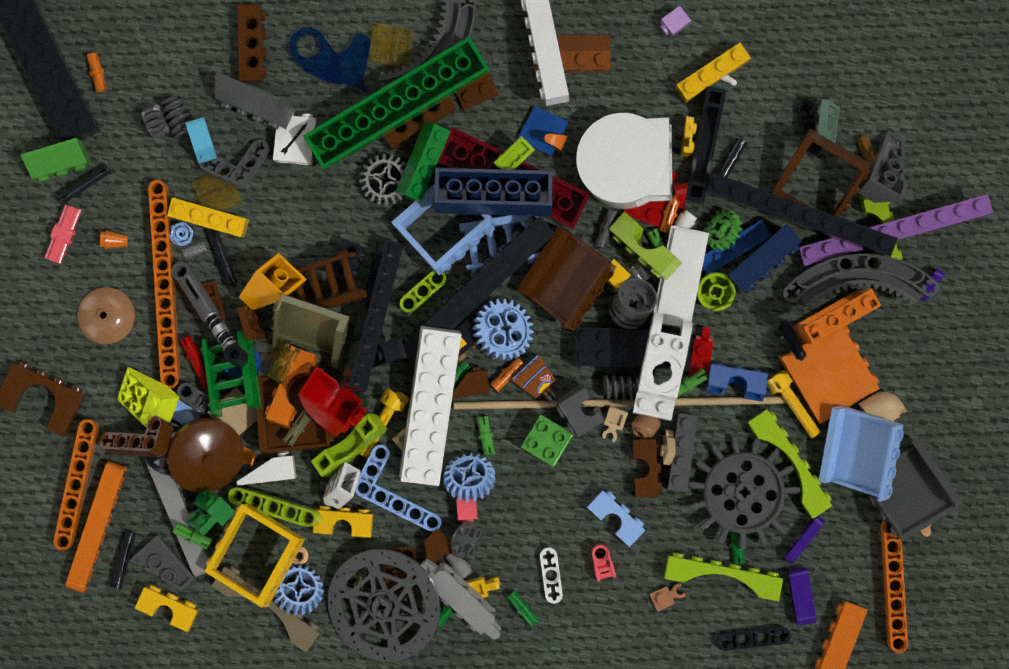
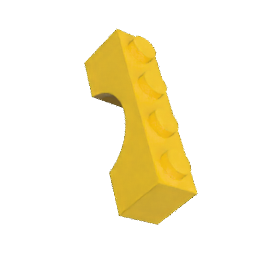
[675,43,751,104]
[167,198,249,237]

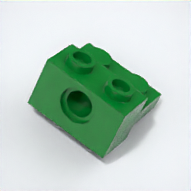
[186,489,235,536]

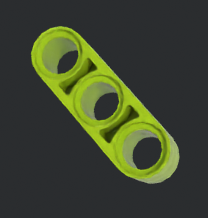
[400,270,446,313]

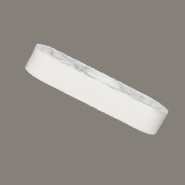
[540,547,563,604]

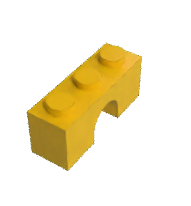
[313,506,374,538]
[135,584,200,632]

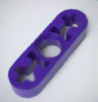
[783,515,825,564]

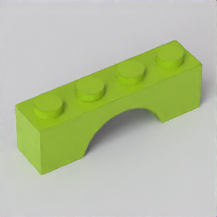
[859,194,902,268]
[609,212,682,280]
[311,414,388,477]

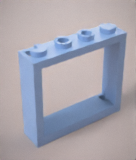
[391,184,496,275]

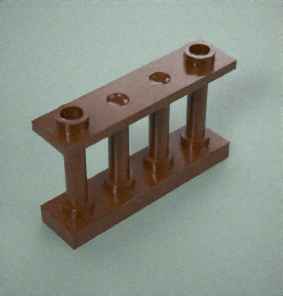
[294,250,368,309]

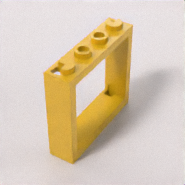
[204,504,305,608]

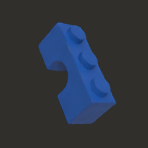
[706,363,768,402]

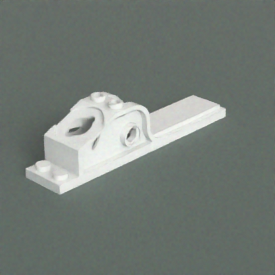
[633,225,709,421]

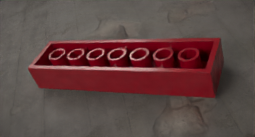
[437,127,591,231]

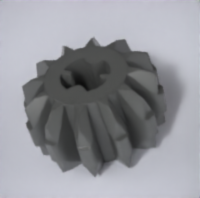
[142,104,170,138]

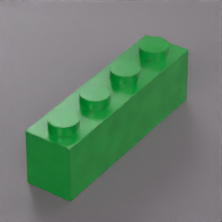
[395,122,450,202]

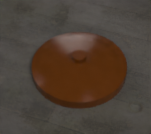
[167,418,244,493]

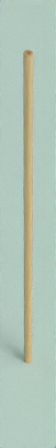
[454,396,799,410]

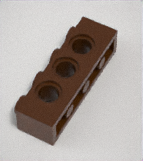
[237,4,267,84]
[383,97,456,151]

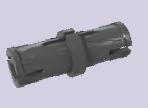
[594,208,619,249]

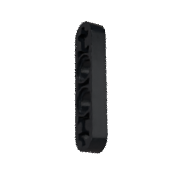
[715,626,791,651]

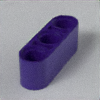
[787,567,816,626]

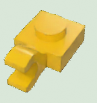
[466,576,500,598]

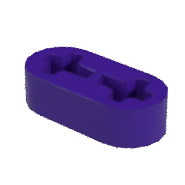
[920,267,945,302]

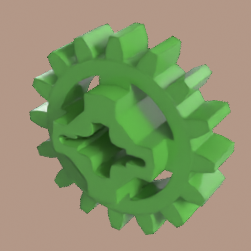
[703,209,742,251]

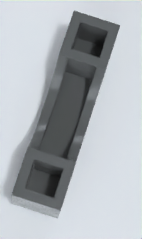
[666,413,698,493]

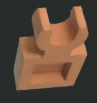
[649,583,686,612]

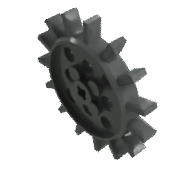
[688,437,800,549]

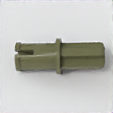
[282,410,312,447]

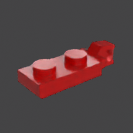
[688,327,714,381]

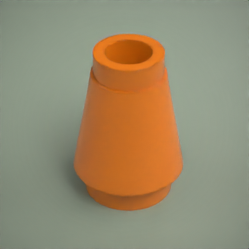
[100,230,128,249]

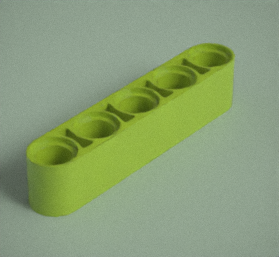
[228,487,321,527]

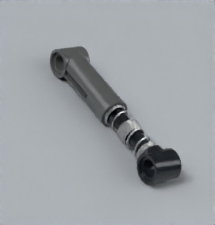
[171,262,248,367]

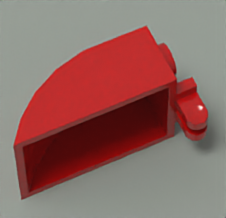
[299,366,367,437]

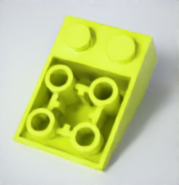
[117,367,179,428]

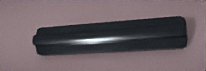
[778,321,807,361]

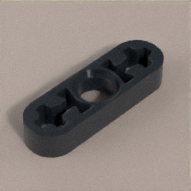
[797,100,822,155]

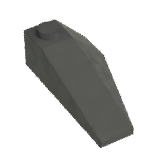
[858,130,907,203]

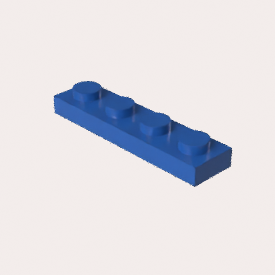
[702,220,772,275]

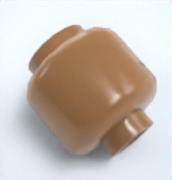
[632,414,660,439]

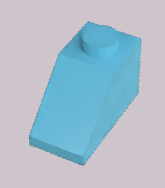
[185,117,217,163]

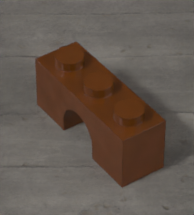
[632,439,662,498]

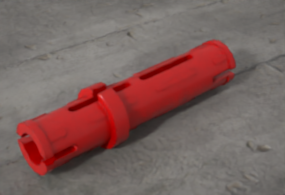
[180,335,208,392]

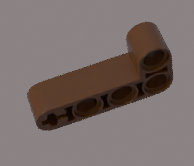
[99,416,173,457]

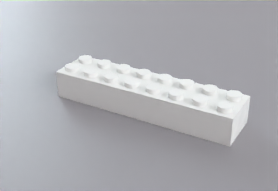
[399,326,461,486]

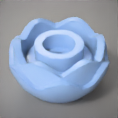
[169,222,193,246]

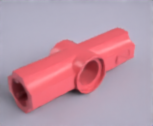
[45,204,82,264]

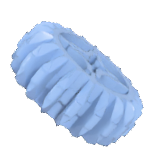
[443,452,495,503]
[274,563,324,616]

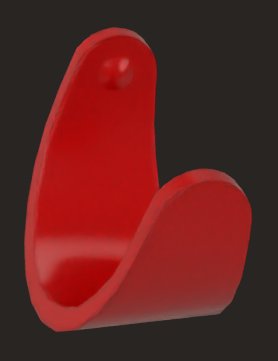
[672,182,689,211]

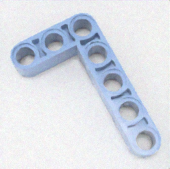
[355,445,441,531]

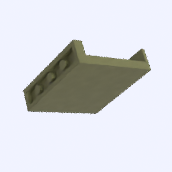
[270,294,349,369]

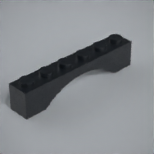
[685,87,727,205]

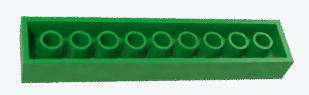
[303,36,490,171]

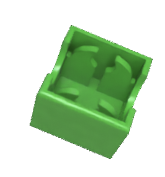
[521,414,574,467]

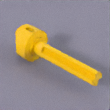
[767,370,821,439]
[359,388,409,458]

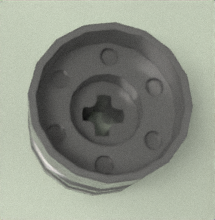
[609,278,657,329]

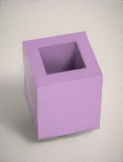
[660,6,691,38]

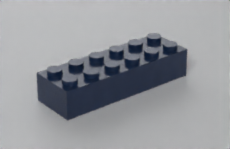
[434,168,552,216]

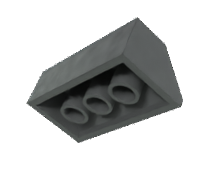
[215,72,295,130]

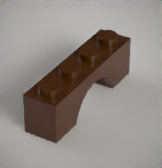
[384,529,452,598]

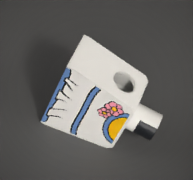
[323,462,361,509]

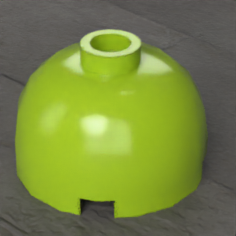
[697,272,736,311]

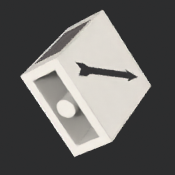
[273,113,317,166]

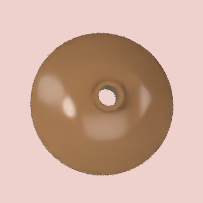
[77,287,135,344]

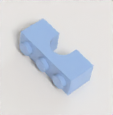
[587,490,645,547]

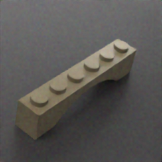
[212,565,321,652]

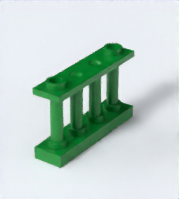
[201,330,262,417]

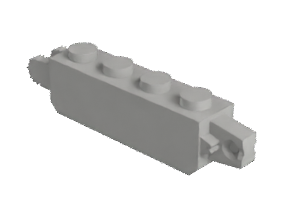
[420,559,501,639]

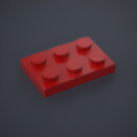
[623,172,679,228]

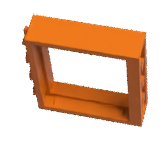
[791,288,881,344]

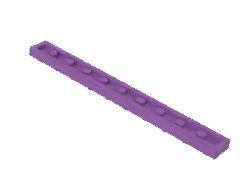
[799,194,993,267]

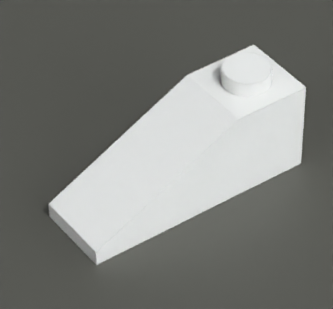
[237,452,297,485]

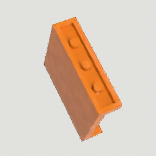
[778,326,880,424]

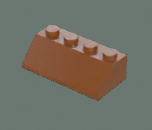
[534,35,611,74]

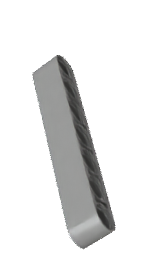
[144,455,210,577]

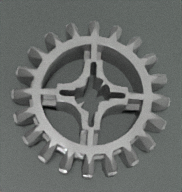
[359,154,406,206]

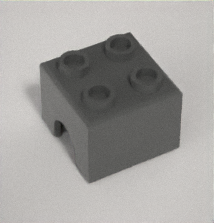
[556,383,604,436]

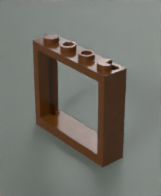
[771,129,871,218]

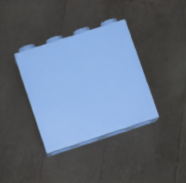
[819,405,904,502]

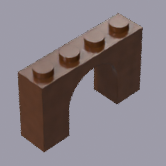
[0,361,86,437]

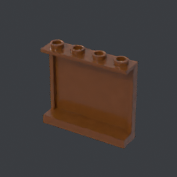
[517,226,617,331]
[256,368,334,455]

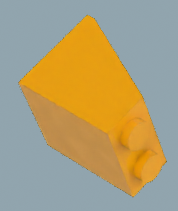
[239,253,307,310]

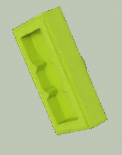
[494,136,535,170]

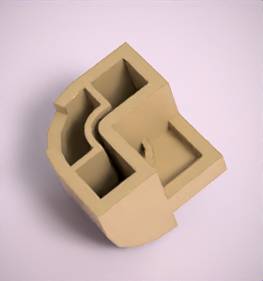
[858,391,907,421]

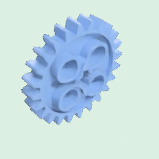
[472,299,534,361]

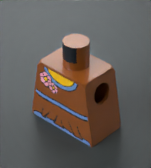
[512,355,558,402]

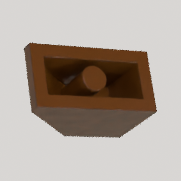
[452,367,490,399]

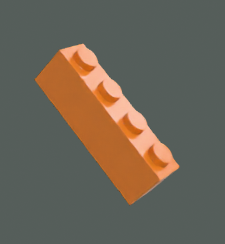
[815,600,867,669]

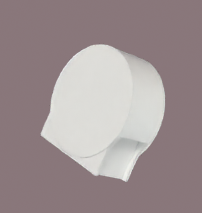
[576,113,673,209]

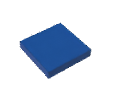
[517,106,569,157]

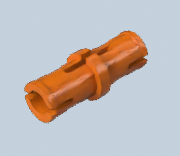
[86,52,108,93]
[658,194,680,233]
[490,358,526,393]

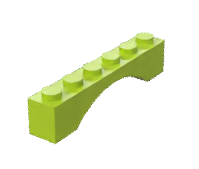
[746,409,832,519]
[663,552,783,602]

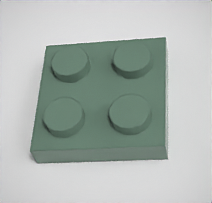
[816,100,840,143]

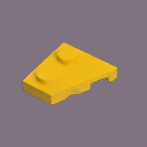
[680,117,697,158]

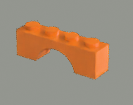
[265,347,318,430]

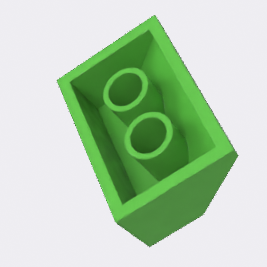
[21,138,91,183]

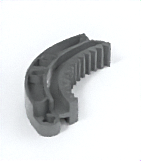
[379,0,476,89]
[783,254,940,309]

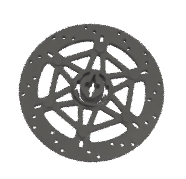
[328,549,440,662]

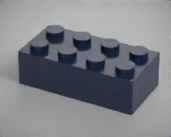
[727,224,802,294]

